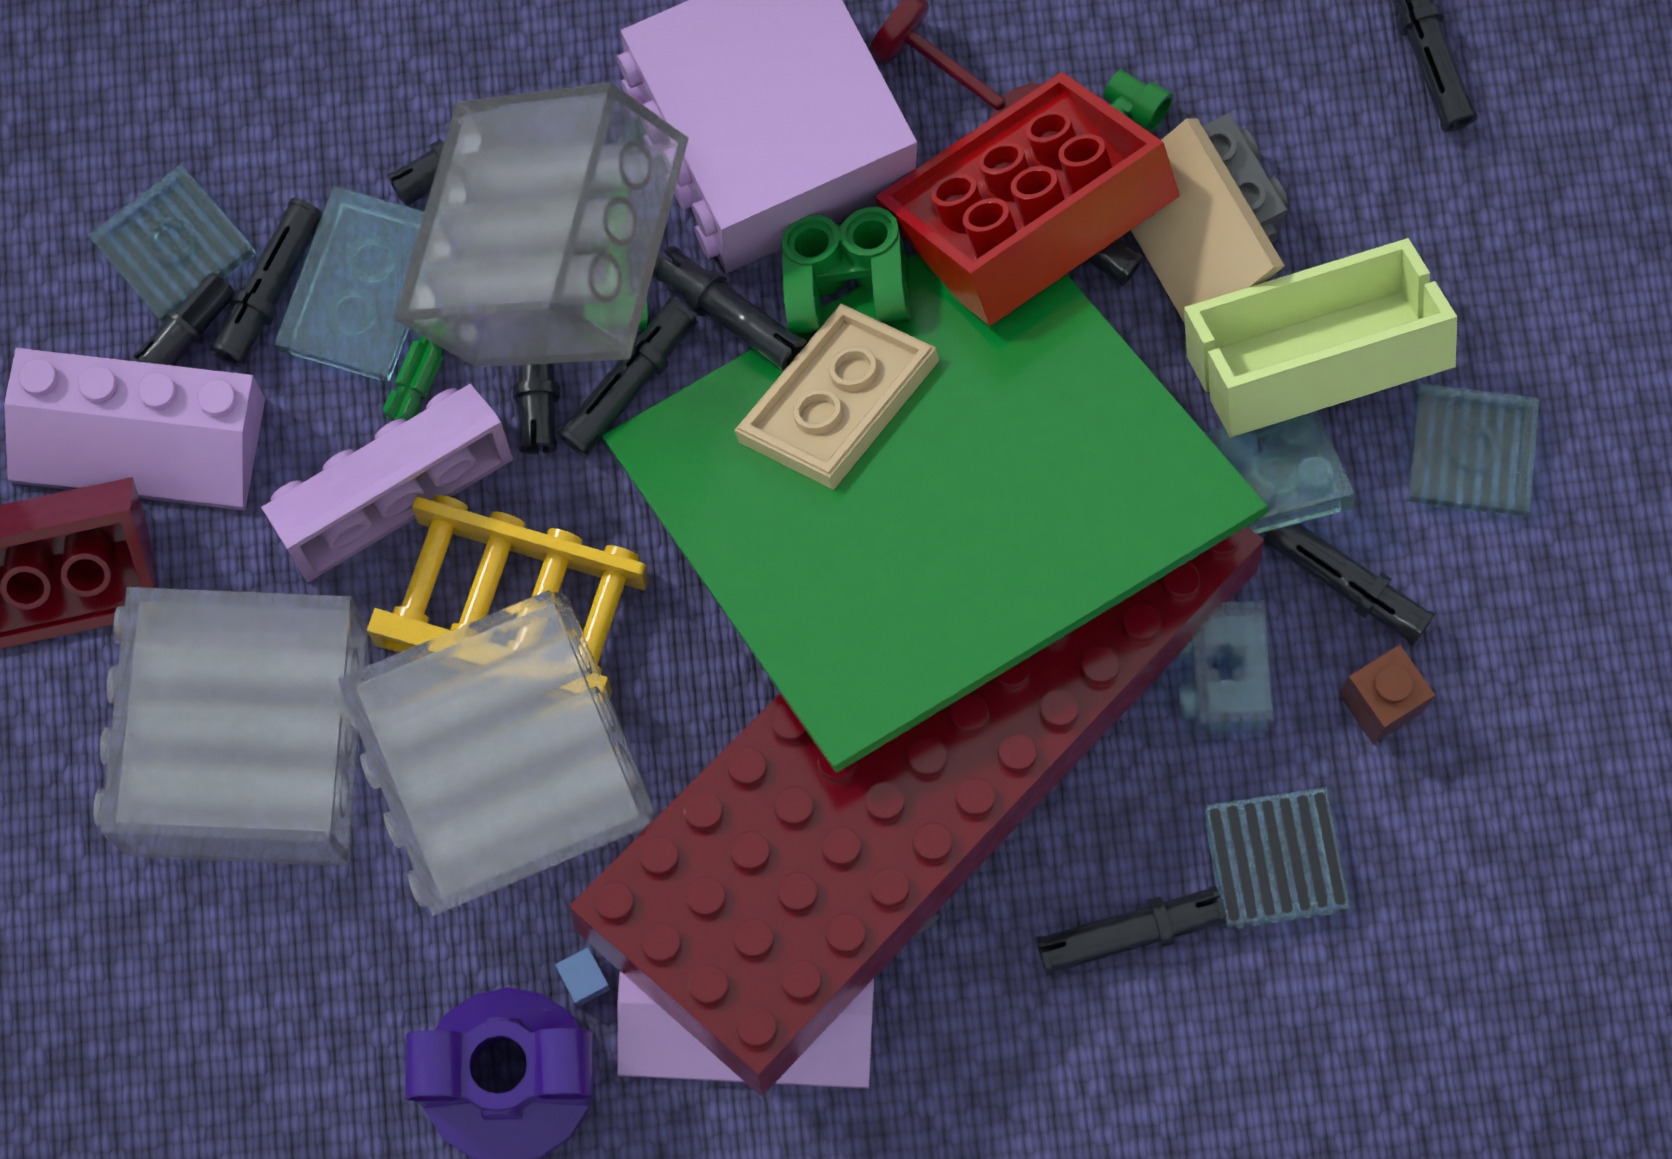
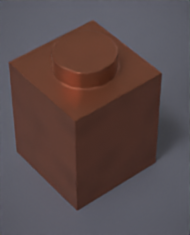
[1339,645,1435,744]

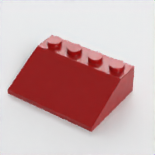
[875,72,1180,326]

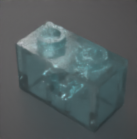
[1177,601,1273,736]

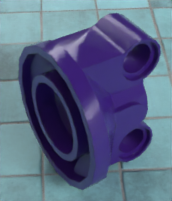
[405,987,596,1159]

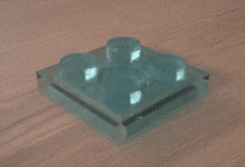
[1204,410,1355,534]

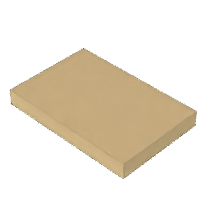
[1131,118,1285,323]
[734,304,940,490]

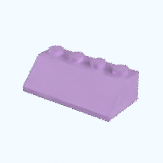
[4,348,265,511]
[261,384,513,583]
[617,971,874,1089]

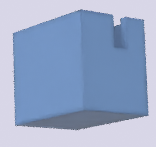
[555,947,610,1007]

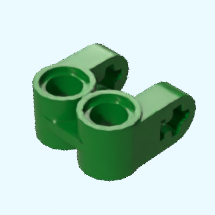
[781,207,911,334]

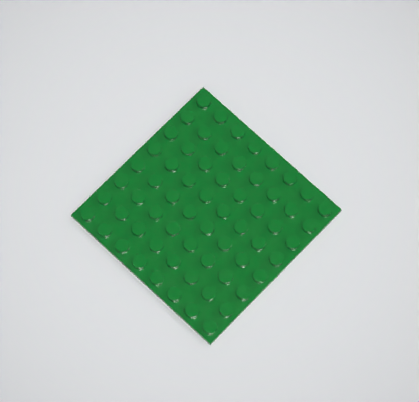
[602,253,1269,773]

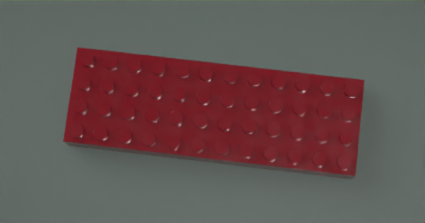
[569,526,1264,1097]

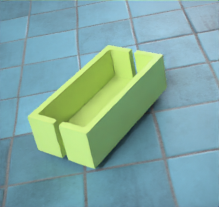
[1184,238,1457,438]

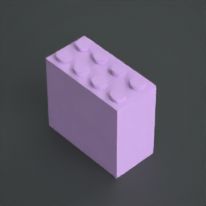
[616,0,917,274]

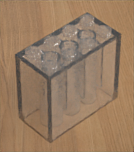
[394,82,689,367]
[93,587,368,866]
[336,590,658,916]

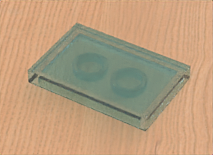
[274,186,446,383]

